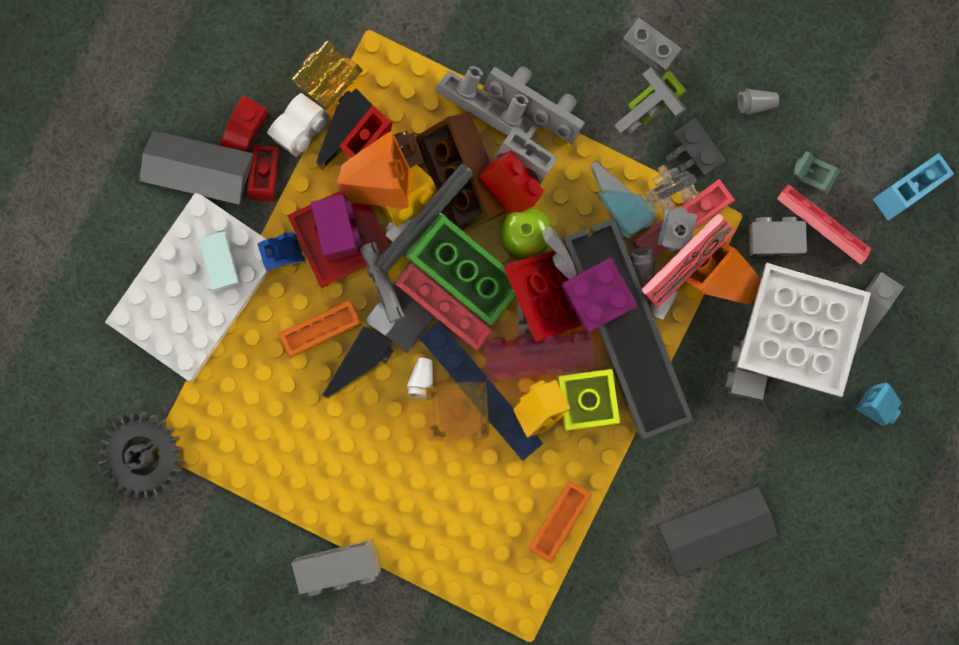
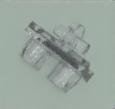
[645,165,697,213]

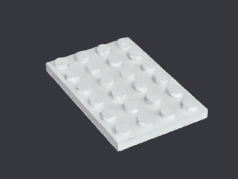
[105,193,269,382]

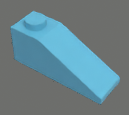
[873,153,954,220]
[855,383,901,426]

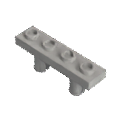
[435,66,539,139]
[482,66,585,145]

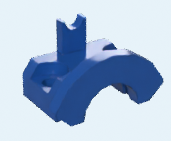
[257,232,306,271]

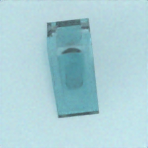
[597,189,657,239]

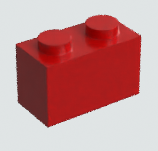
[479,150,544,214]

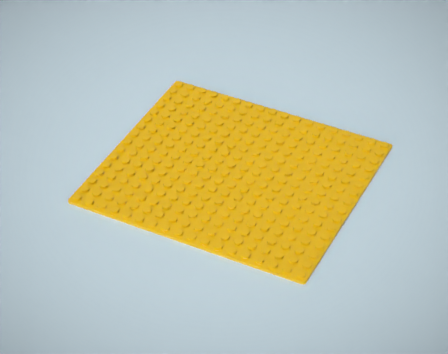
[152,30,742,642]

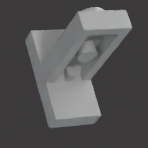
[615,68,687,134]

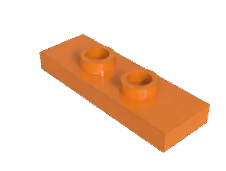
[278,299,362,358]
[528,480,592,564]

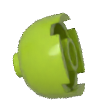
[499,207,551,260]

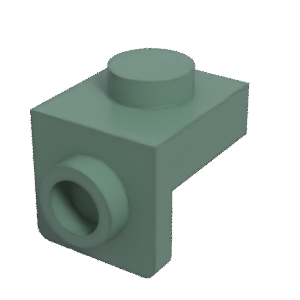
[794,151,840,194]

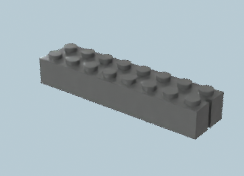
[563,218,693,440]

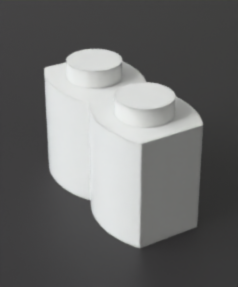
[267,93,329,157]

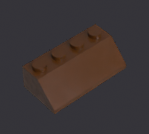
[415,112,507,231]

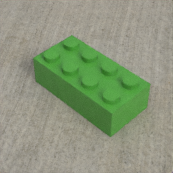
[403,214,516,326]

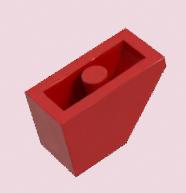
[220,95,269,152]
[340,105,393,158]

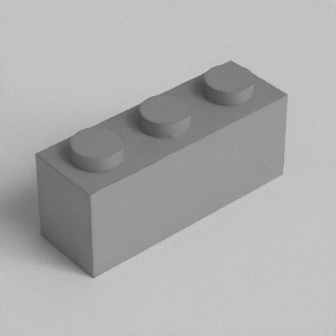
[291,540,381,596]

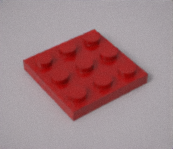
[287,191,390,288]
[504,250,582,342]

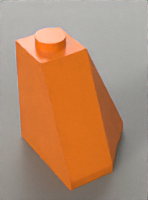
[337,132,411,209]
[686,243,761,305]

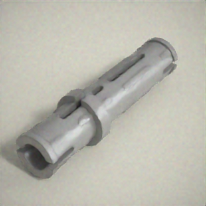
[360,242,405,323]

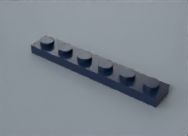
[419,321,543,461]

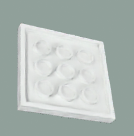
[737,263,871,397]

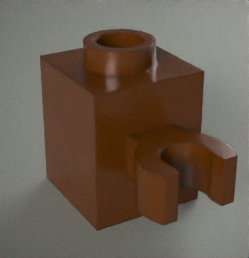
[394,131,425,168]

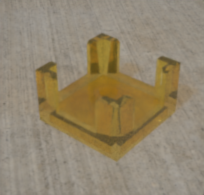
[426,382,489,441]

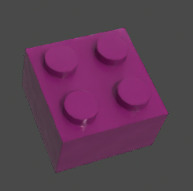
[311,195,362,261]
[561,258,637,334]

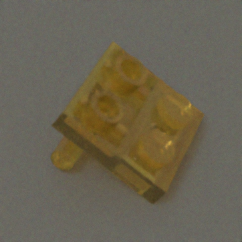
[291,40,363,109]

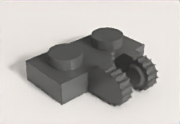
[665,118,726,177]

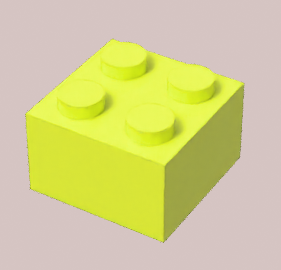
[557,369,620,431]

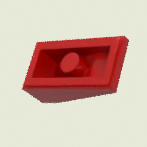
[247,145,280,202]

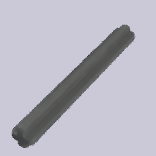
[375,164,473,273]

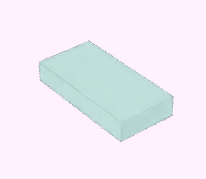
[199,232,240,291]

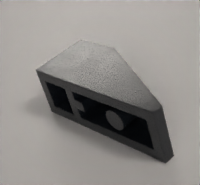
[316,88,372,170]
[322,326,394,399]

